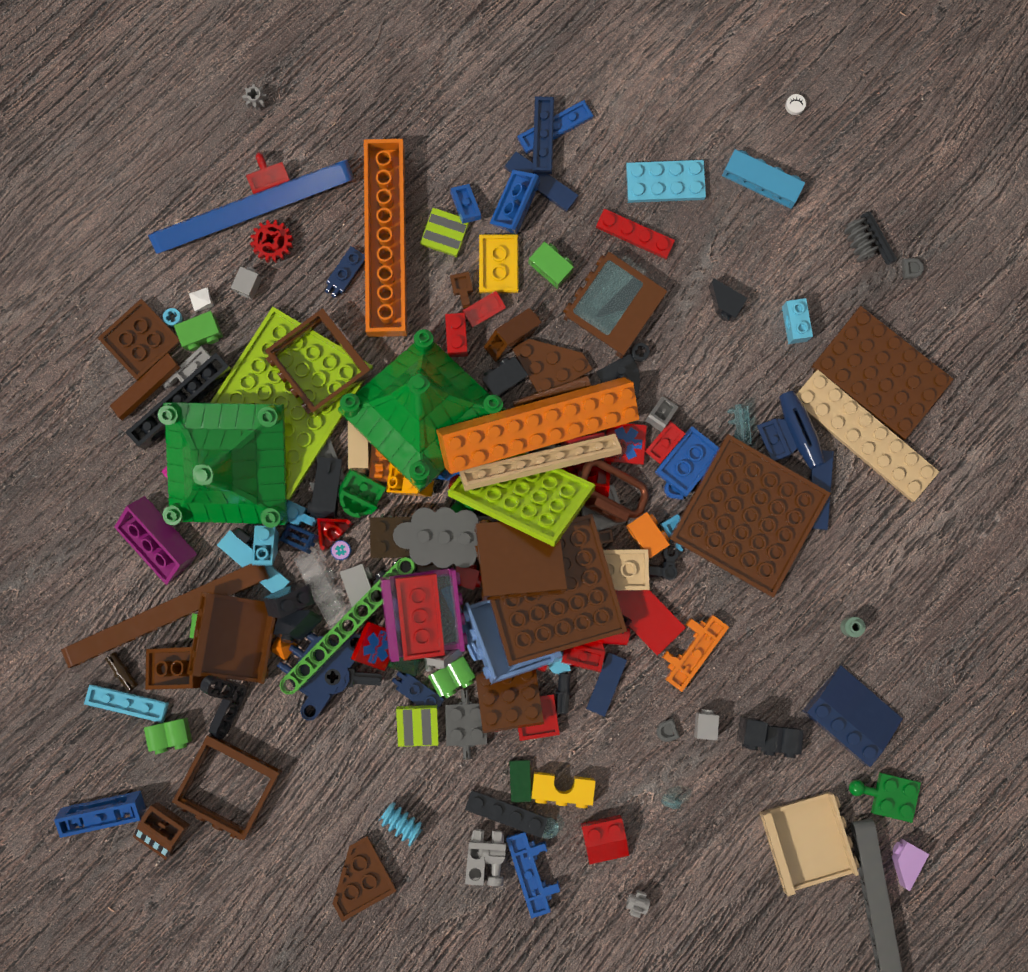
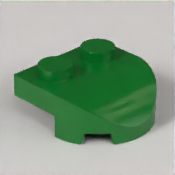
[339,468,386,518]

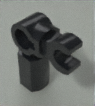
[649,548,679,581]

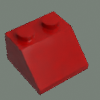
[580,815,629,865]

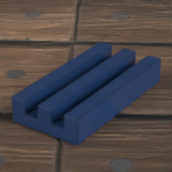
[280,523,319,554]

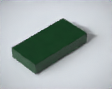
[509,759,532,803]

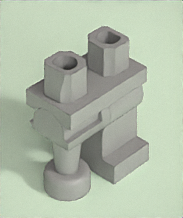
[465,829,506,886]

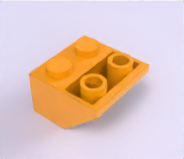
[386,463,434,497]

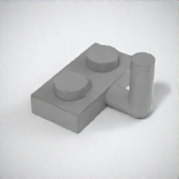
[424,645,466,672]

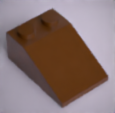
[145,647,206,690]

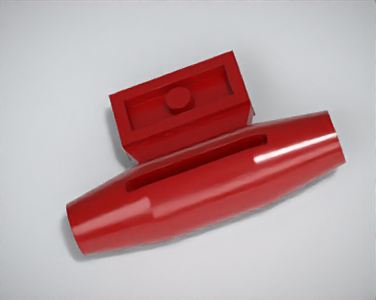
[561,629,631,672]

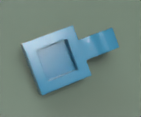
[287,500,317,527]

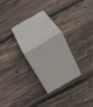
[645,396,678,432]

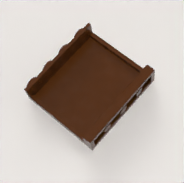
[474,520,567,601]
[187,592,277,684]

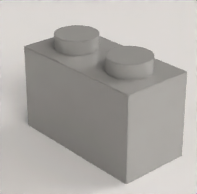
[340,564,379,609]

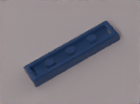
[533,96,554,174]
[504,152,578,212]
[810,450,834,530]

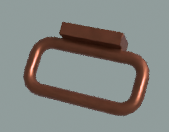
[580,459,649,523]

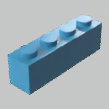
[722,149,805,209]

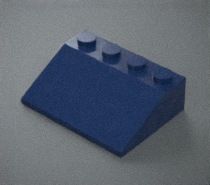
[802,665,903,767]

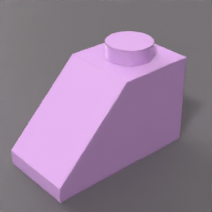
[892,839,929,891]

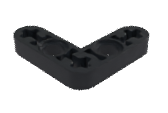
[200,675,247,740]

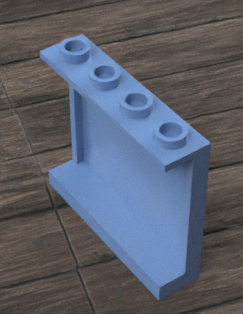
[462,600,562,684]

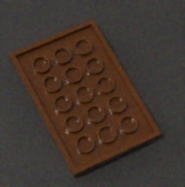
[811,306,954,440]

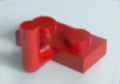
[246,152,290,194]

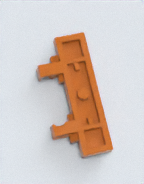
[662,615,729,692]

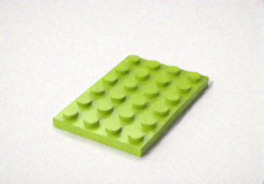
[448,453,595,547]

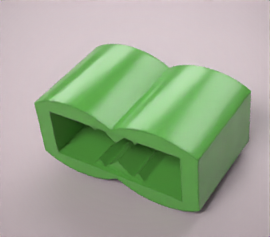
[428,655,476,698]
[144,717,192,754]

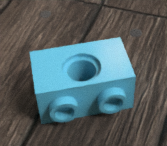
[782,298,813,344]

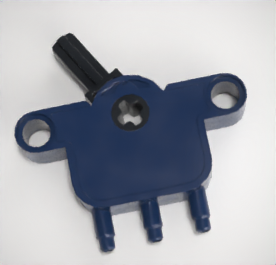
[277,632,382,720]

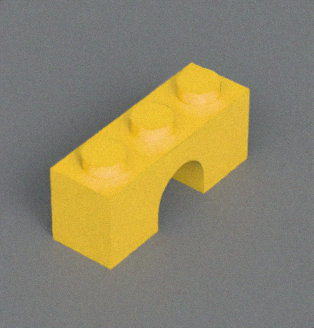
[531,771,595,808]

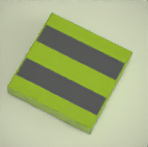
[420,208,469,257]
[396,705,439,747]

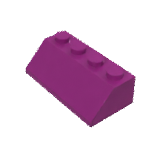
[114,496,197,585]

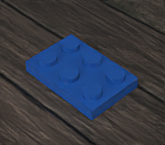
[655,426,719,497]

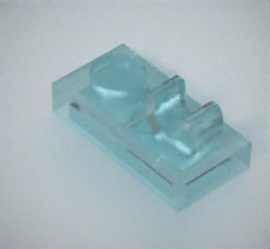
[727,404,752,445]

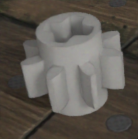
[242,84,268,111]
[626,890,650,918]

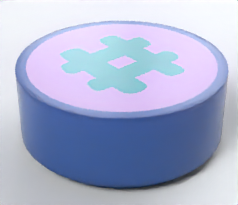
[331,540,351,560]

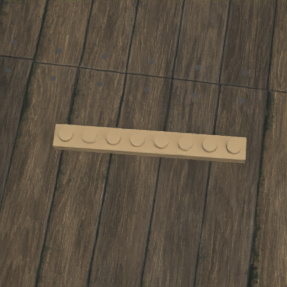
[459,434,622,491]

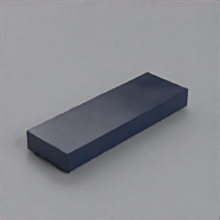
[586,652,627,717]

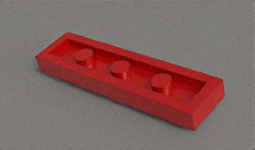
[596,209,675,259]

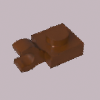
[450,271,473,309]

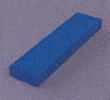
[517,100,594,154]

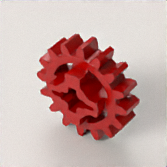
[250,220,294,263]

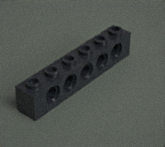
[125,353,232,450]

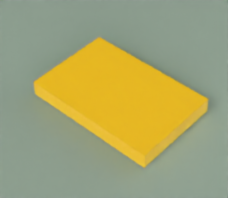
[479,235,518,293]

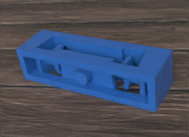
[54,791,146,838]

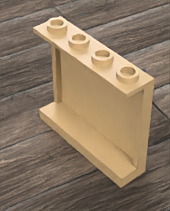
[760,792,859,896]

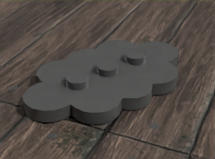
[393,507,478,568]

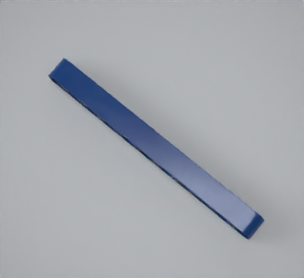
[148,160,354,254]

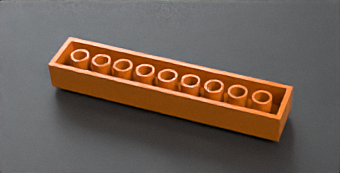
[364,139,407,337]
[436,377,639,474]

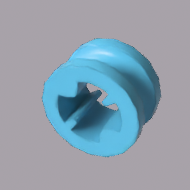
[163,308,183,327]

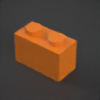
[626,512,670,559]

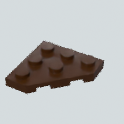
[512,339,593,392]
[332,835,397,922]

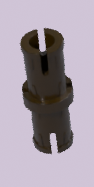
[105,652,139,692]

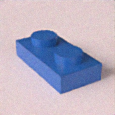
[450,184,481,224]

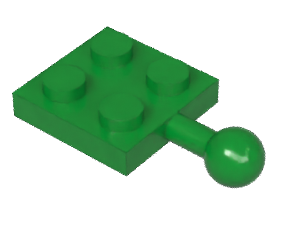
[849,772,921,823]

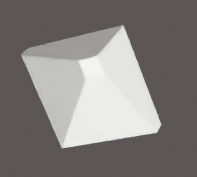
[189,287,214,312]

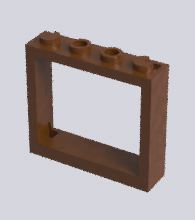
[265,308,372,416]
[172,734,282,840]

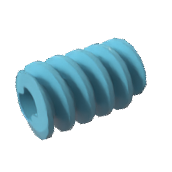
[378,802,422,847]

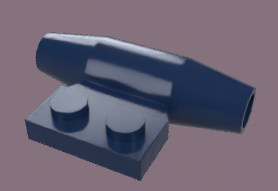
[757,391,825,469]

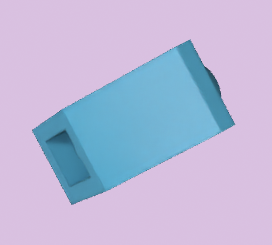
[252,526,279,565]

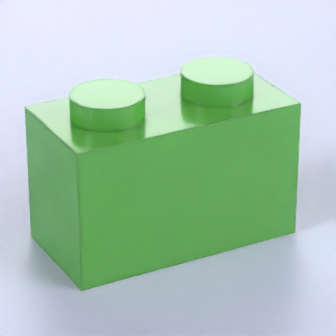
[529,241,574,289]
[174,311,223,351]

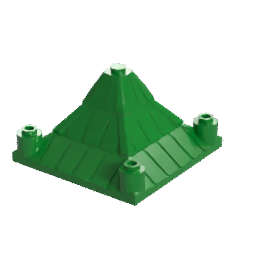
[338,329,506,492]
[158,402,288,528]

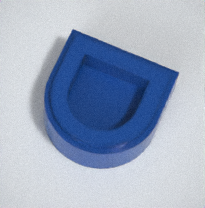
[664,482,684,500]

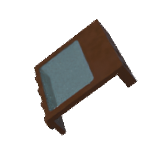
[563,252,667,359]

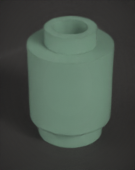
[840,617,865,637]

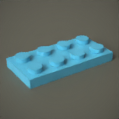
[626,160,706,203]

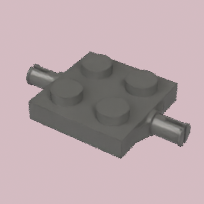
[445,689,487,760]

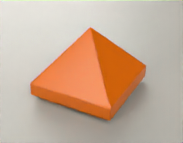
[271,637,297,661]

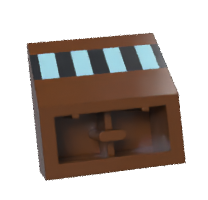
[133,802,190,860]

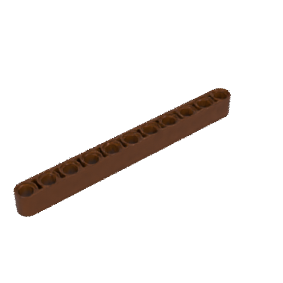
[61,563,270,668]

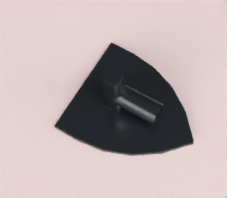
[596,354,640,399]

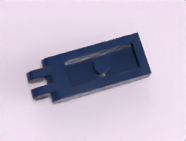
[325,246,365,298]
[392,671,445,710]

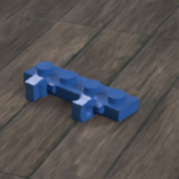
[506,831,561,919]

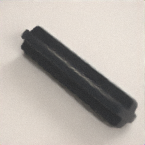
[860,211,897,265]

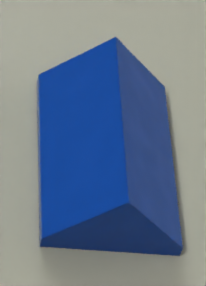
[490,170,540,235]

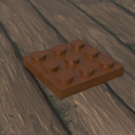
[98,299,181,380]
[475,669,544,733]

